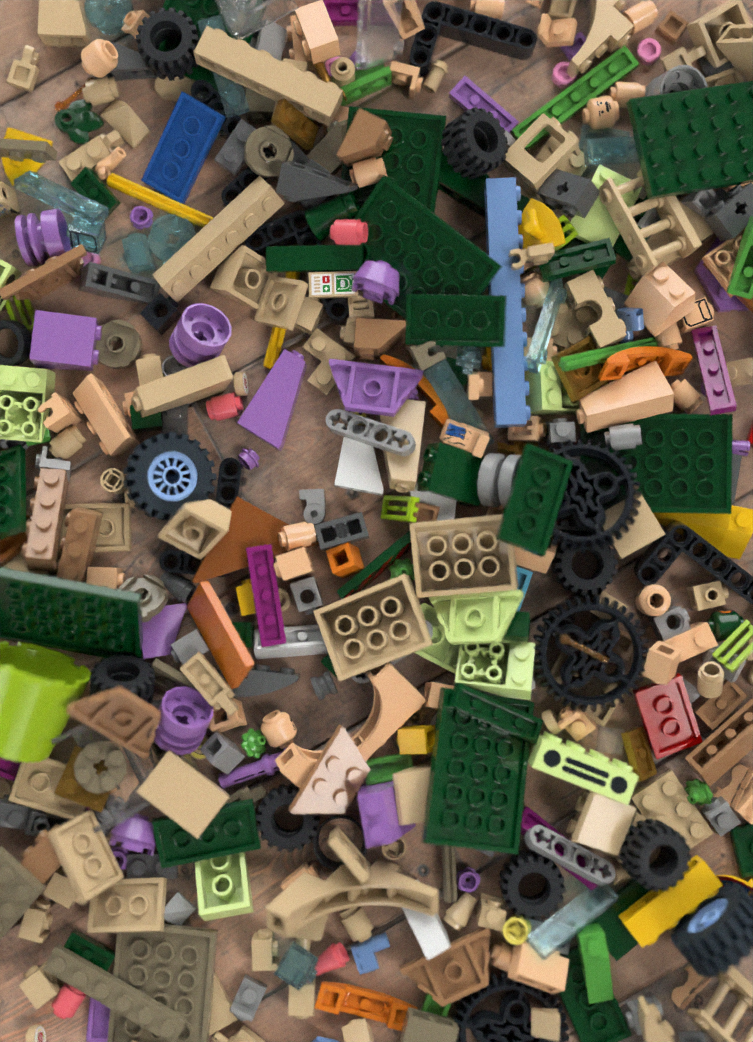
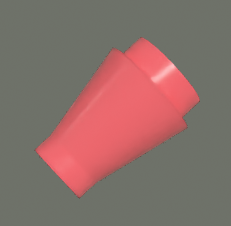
[311,942,349,976]

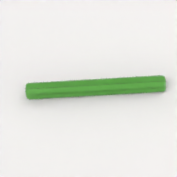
[558,337,658,372]

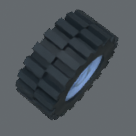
[123,432,216,520]
[671,883,753,977]

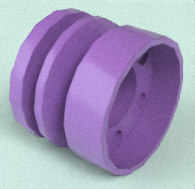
[15,208,73,267]
[169,303,231,368]
[154,686,214,755]

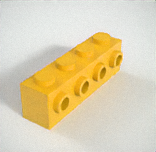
[618,854,722,948]

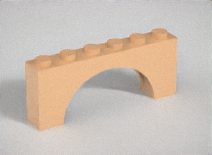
[275,662,427,788]

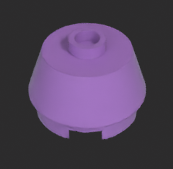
[351,260,399,305]
[109,813,157,856]

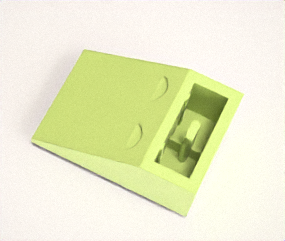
[524,360,600,415]
[0,365,56,443]
[455,640,536,700]

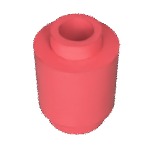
[330,219,368,245]
[206,392,244,421]
[52,982,86,1019]

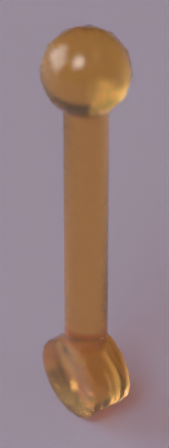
[55,77,95,111]
[560,634,609,663]

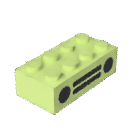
[528,731,639,805]

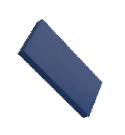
[141,91,226,204]

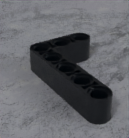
[409,1,537,77]
[191,80,278,207]
[245,210,349,325]
[159,457,244,578]
[634,521,753,604]

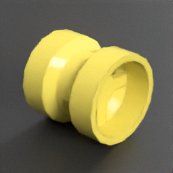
[503,914,532,945]

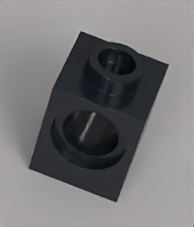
[140,293,182,336]

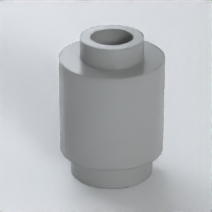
[604,423,642,451]

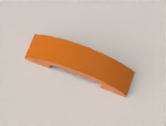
[598,346,693,381]
[380,354,449,429]
[314,982,418,1031]

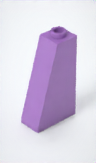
[237,349,307,452]

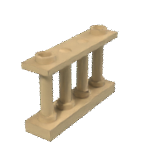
[598,169,702,276]
[686,965,753,1042]

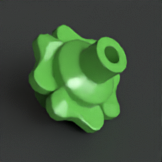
[389,558,415,583]
[241,728,266,758]
[684,778,713,806]

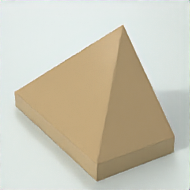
[100,99,151,149]

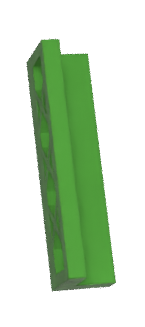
[306,60,392,121]

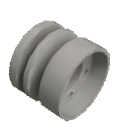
[645,65,708,97]

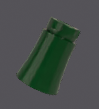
[305,192,361,241]

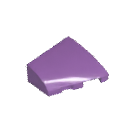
[142,603,187,659]

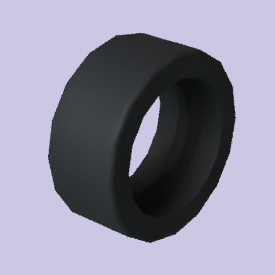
[0,320,32,366]

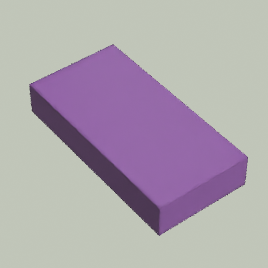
[86,997,110,1042]

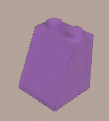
[30,310,102,371]
[358,781,416,848]

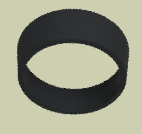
[313,815,367,871]

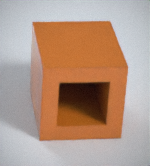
[326,542,365,579]

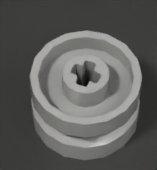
[478,453,521,508]

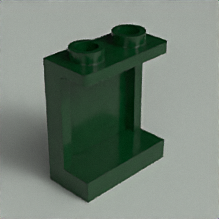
[417,442,484,507]

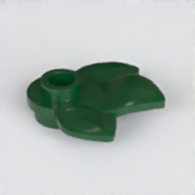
[55,99,104,145]

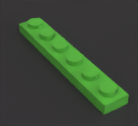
[511,45,639,151]

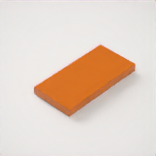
[187,580,254,689]

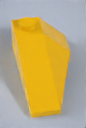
[653,505,753,560]

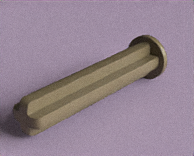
[441,845,457,903]

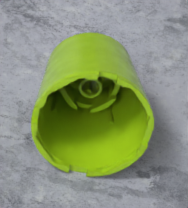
[0,641,90,763]

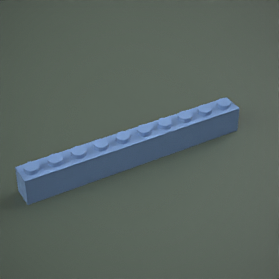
[484,177,531,428]

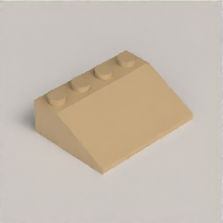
[409,514,519,598]
[313,574,433,682]

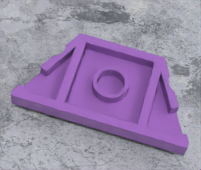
[694,237,749,312]
[329,359,423,417]

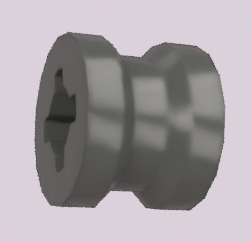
[310,670,338,701]

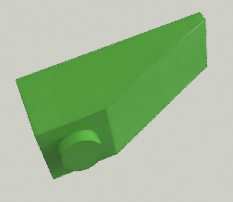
[727,216,753,299]
[574,923,614,1004]

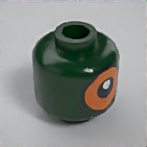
[706,610,744,642]

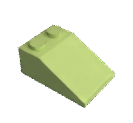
[565,164,643,247]
[195,852,254,921]

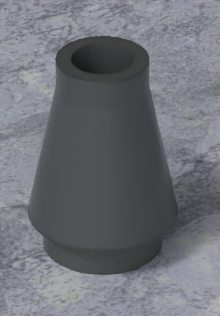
[160,571,197,603]

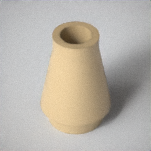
[444,892,478,932]

